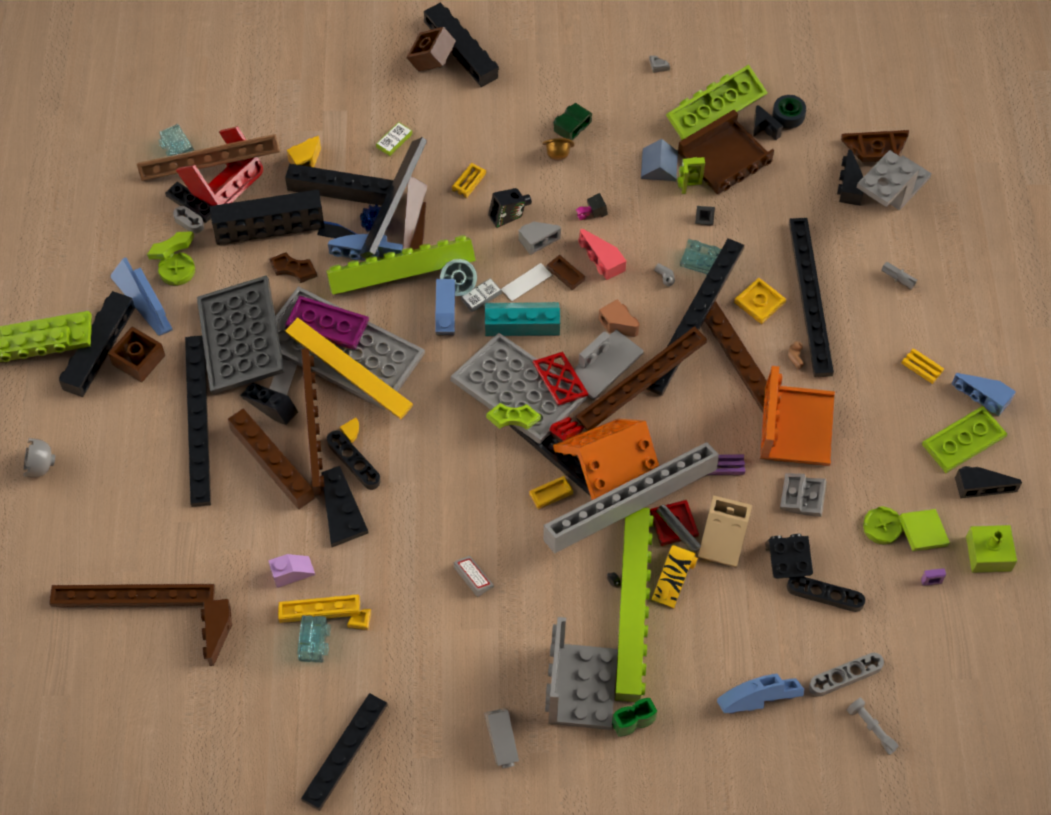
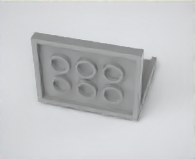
[545,617,618,730]

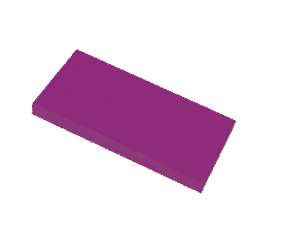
[285,296,369,350]

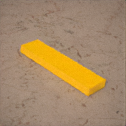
[278,594,360,623]

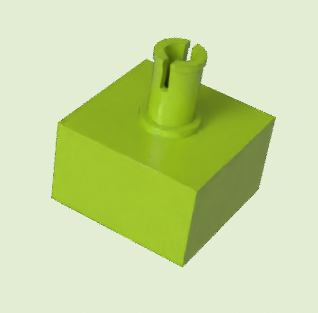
[966,525,1017,573]

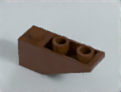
[201,599,232,666]

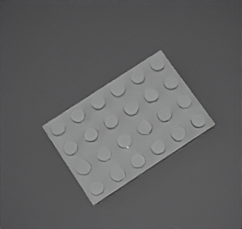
[450,333,587,444]

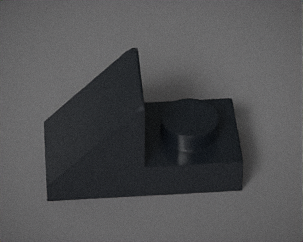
[753,105,783,140]

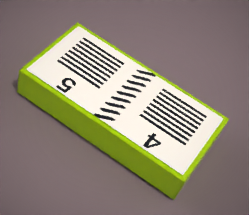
[376,122,412,156]

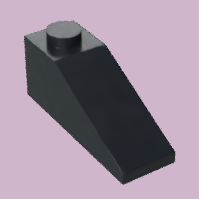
[955,466,1022,499]

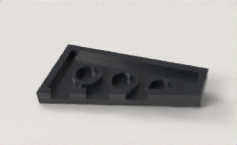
[322,466,368,548]

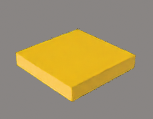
[734,278,787,325]

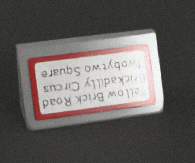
[454,556,494,597]

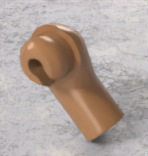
[788,341,805,369]

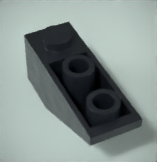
[837,149,864,206]
[240,383,299,425]

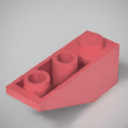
[578,229,626,280]

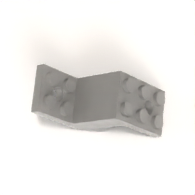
[857,150,932,210]

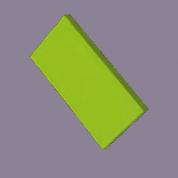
[922,406,1007,473]

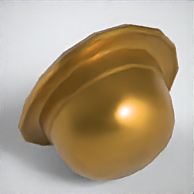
[542,138,575,160]

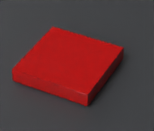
[650,500,699,546]

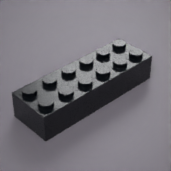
[210,189,325,245]

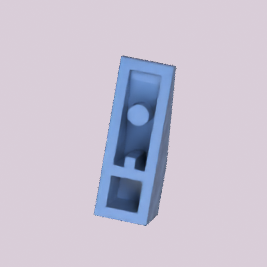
[435,279,455,335]

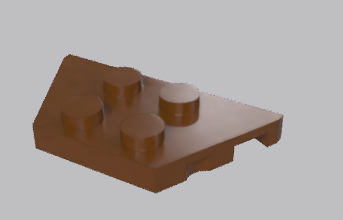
[841,130,909,163]

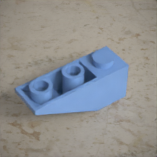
[952,373,1016,416]

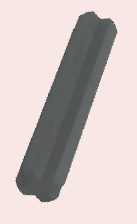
[656,505,701,553]

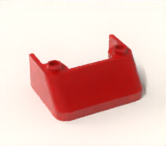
[176,126,263,206]

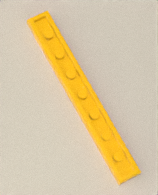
[285,317,413,420]

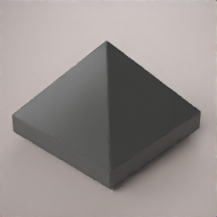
[695,206,715,225]

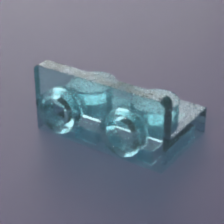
[680,239,721,274]

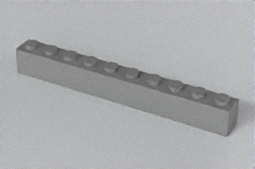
[543,442,719,554]

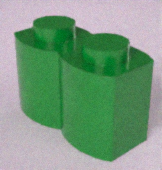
[612,698,657,737]

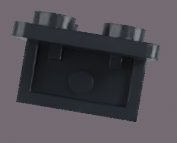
[765,534,813,579]

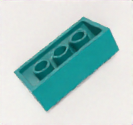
[485,302,560,336]

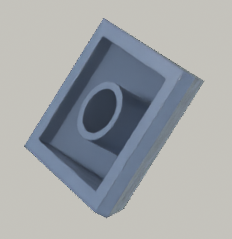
[641,139,678,181]

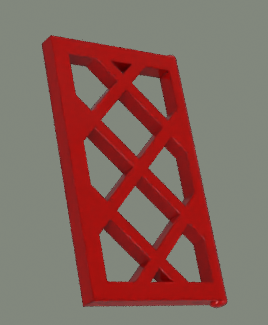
[532,351,588,406]

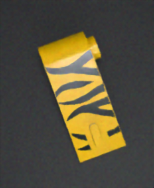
[651,545,698,608]

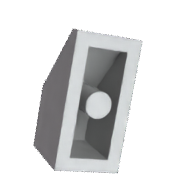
[518,222,561,255]

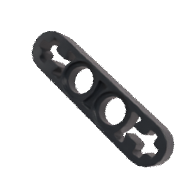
[327,430,381,490]
[787,577,865,612]

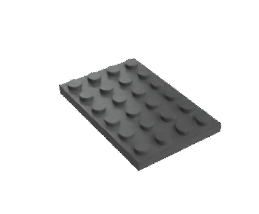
[197,275,285,395]

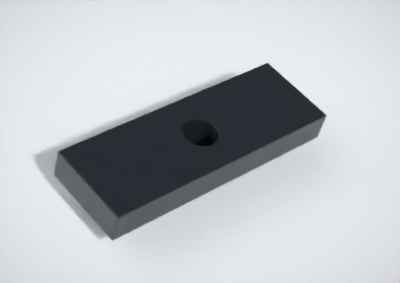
[165,181,212,223]

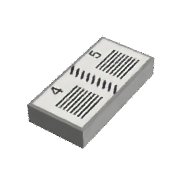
[461,278,502,312]

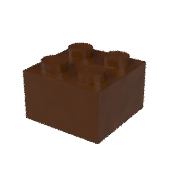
[406,27,456,72]
[108,326,166,383]

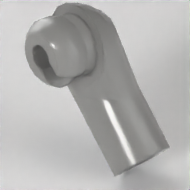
[654,263,675,286]

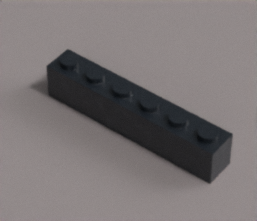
[424,2,499,87]
[285,164,394,206]
[59,291,135,397]

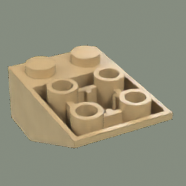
[698,495,752,568]

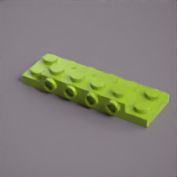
[666,65,768,140]
[0,311,92,362]

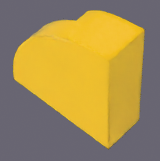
[340,417,359,443]
[347,609,371,630]

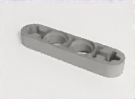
[809,653,884,696]

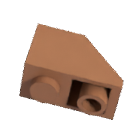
[598,299,640,337]

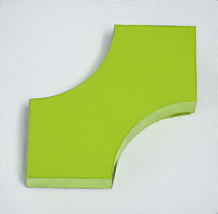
[147,231,195,260]
[486,403,541,430]

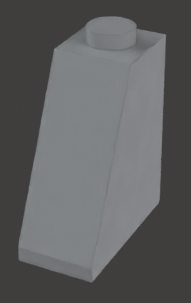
[484,708,519,768]

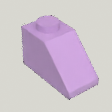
[268,554,315,588]

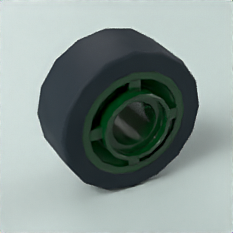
[772,95,806,129]

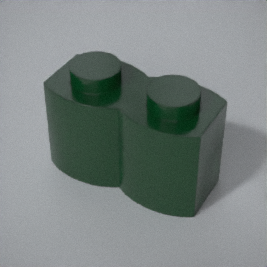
[553,103,592,140]

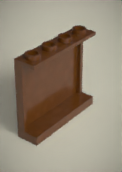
[678,110,774,194]

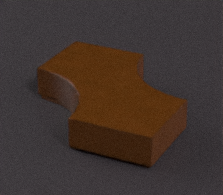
[269,252,318,283]

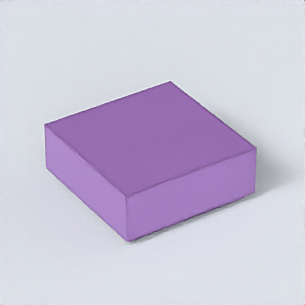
[921,568,946,586]

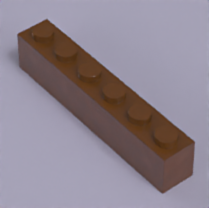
[228,408,315,510]

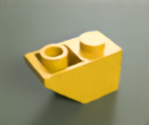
[287,136,321,167]

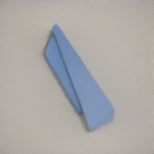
[111,258,173,336]

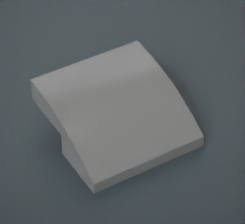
[780,473,827,517]

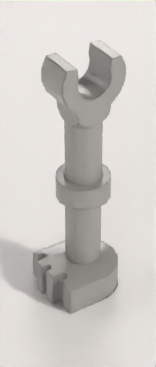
[847,697,899,755]

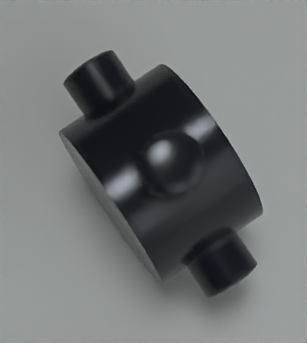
[607,572,621,587]

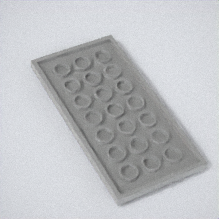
[275,286,425,410]

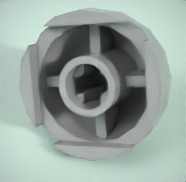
[23,438,55,477]

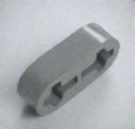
[173,206,204,233]

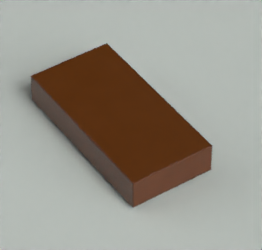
[547,255,585,290]

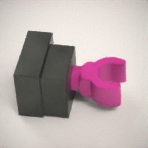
[576,193,608,220]

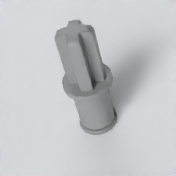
[881,262,917,290]

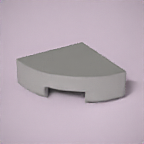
[649,56,670,73]

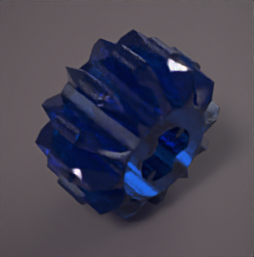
[360,203,391,233]

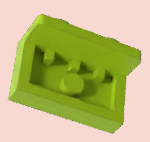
[677,157,705,194]

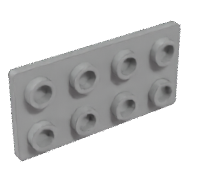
[567,330,644,400]

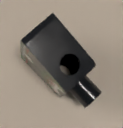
[488,188,532,228]

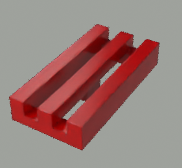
[549,417,584,441]

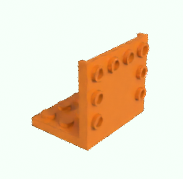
[760,366,835,466]
[553,418,659,500]

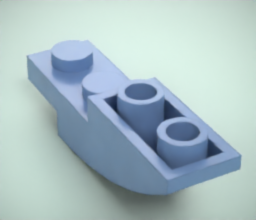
[328,234,403,260]
[717,674,804,713]

